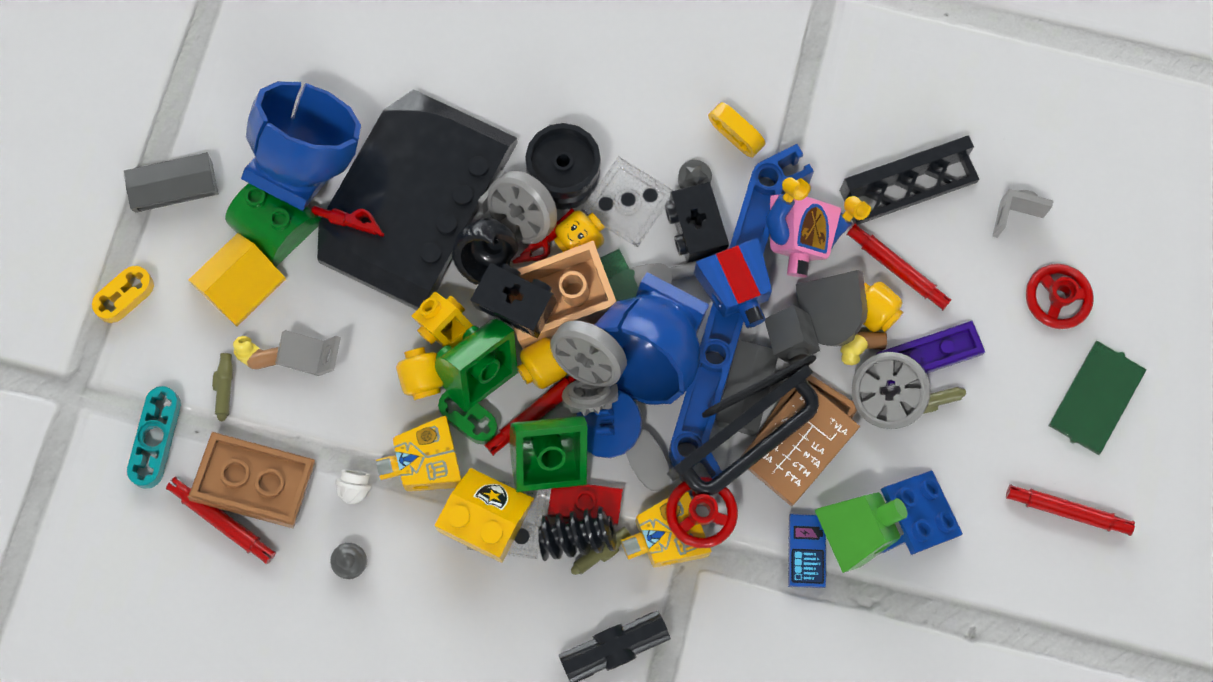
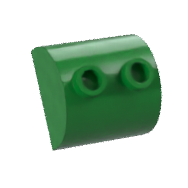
[225,183,321,267]
[435,319,518,412]
[510,416,587,492]

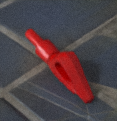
[311,206,385,238]
[512,208,575,264]

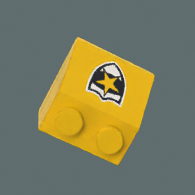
[434,468,534,563]

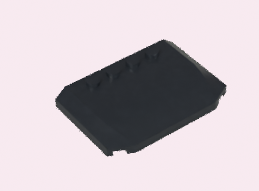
[317,89,518,310]

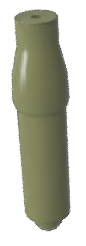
[212,353,233,422]
[923,387,966,414]
[571,527,631,575]

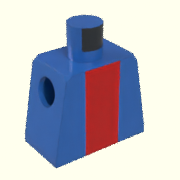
[694,238,772,328]

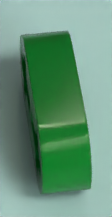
[438,392,498,445]

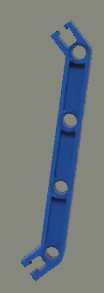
[669,144,814,500]

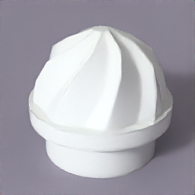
[335,469,372,504]

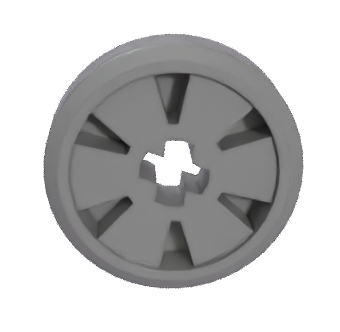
[487,171,557,244]
[550,321,627,387]
[852,352,931,429]

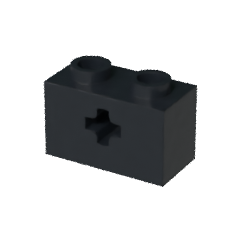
[665,182,729,263]
[470,263,557,339]

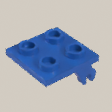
[877,470,963,556]

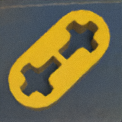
[708,102,766,158]
[92,266,154,323]

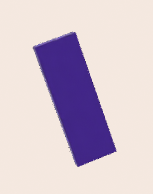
[876,321,985,387]

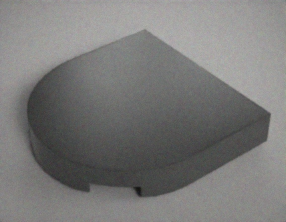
[796,270,868,347]

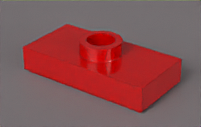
[548,484,623,526]

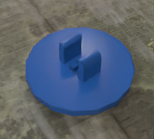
[576,390,643,459]

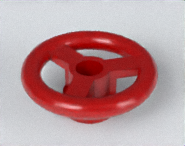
[1026,264,1094,329]
[666,477,738,548]

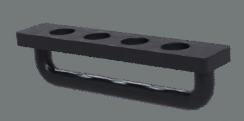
[666,364,819,496]

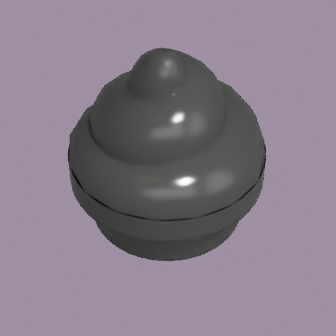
[330,543,367,579]

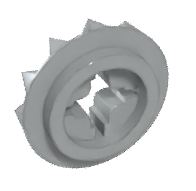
[562,380,618,416]

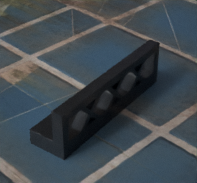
[839,135,979,225]

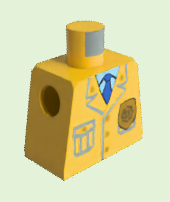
[376,416,462,491]
[621,492,712,568]

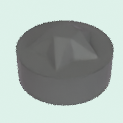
[678,160,712,189]

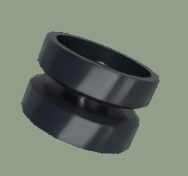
[525,123,601,210]

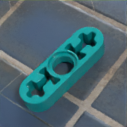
[127,386,181,489]

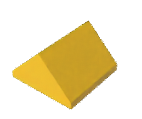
[188,233,286,327]

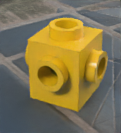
[411,291,473,347]

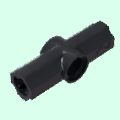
[558,611,671,682]

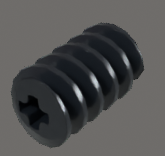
[538,506,617,561]

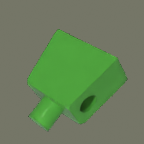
[815,492,908,573]

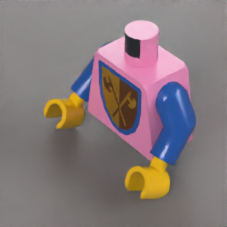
[766,177,871,277]

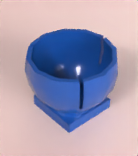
[241,81,361,211]
[594,272,709,405]

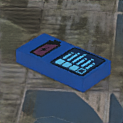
[788,514,826,588]

